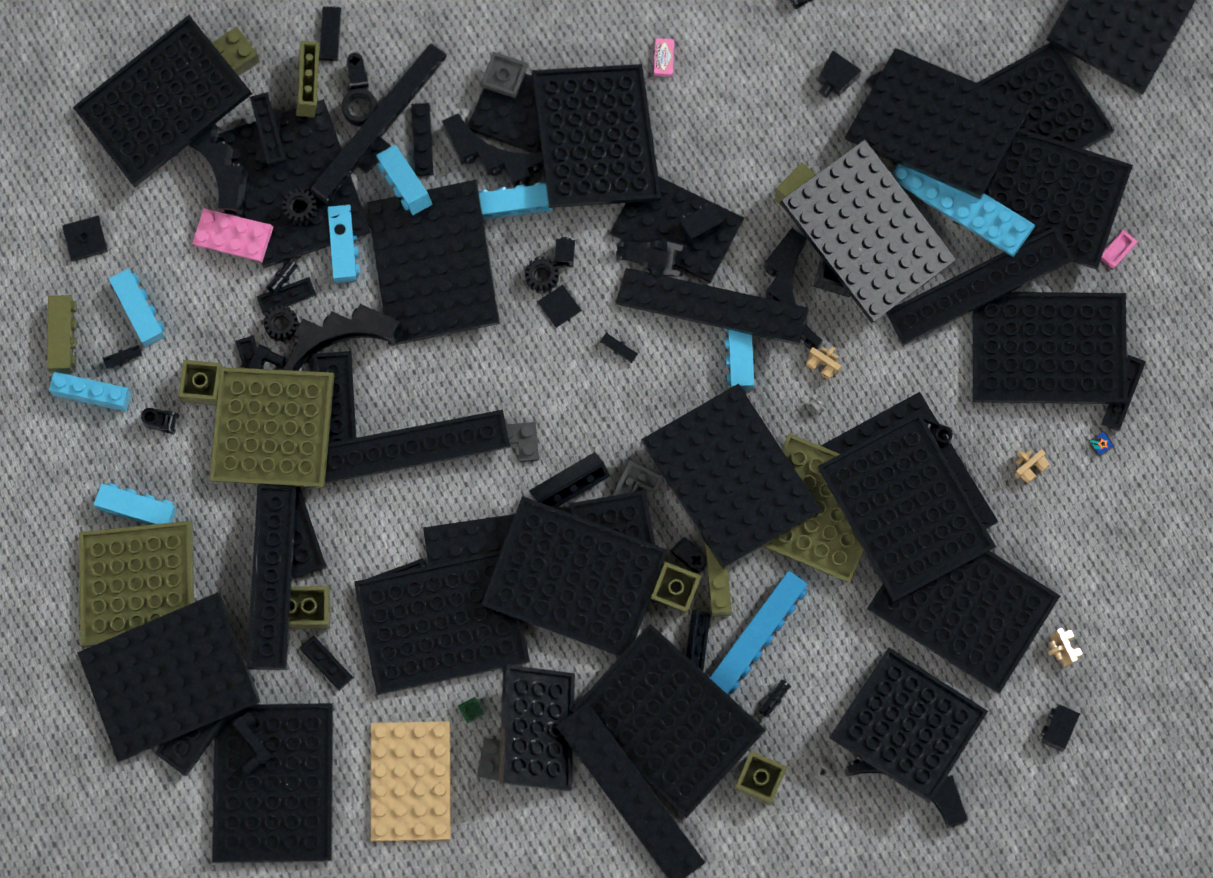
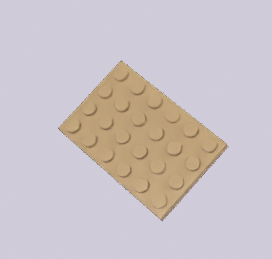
[371,721,451,842]

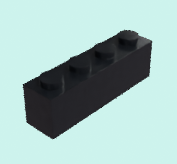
[529,452,610,508]

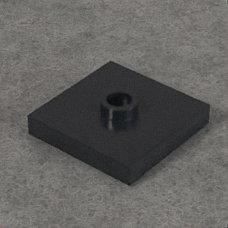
[62,216,108,262]

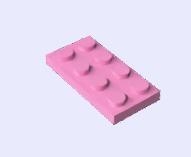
[192,208,273,262]

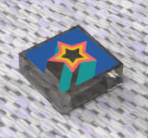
[1087,431,1115,458]

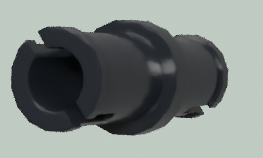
[266,259,298,295]
[600,333,638,363]
[102,345,142,369]
[758,679,791,718]

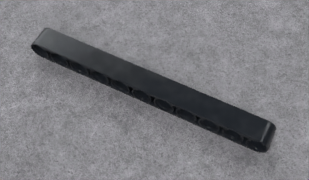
[310,43,447,204]

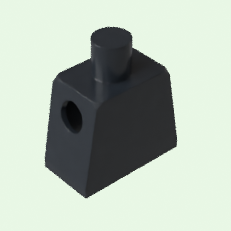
[818,51,862,98]

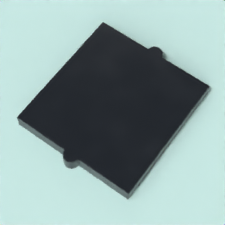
[537,285,582,328]

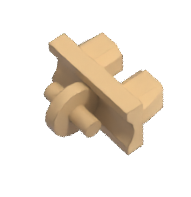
[806,346,841,380]
[1014,449,1050,484]
[1048,628,1082,668]

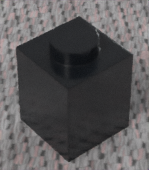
[554,237,575,267]

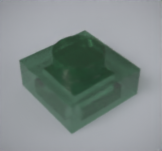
[458,697,484,724]

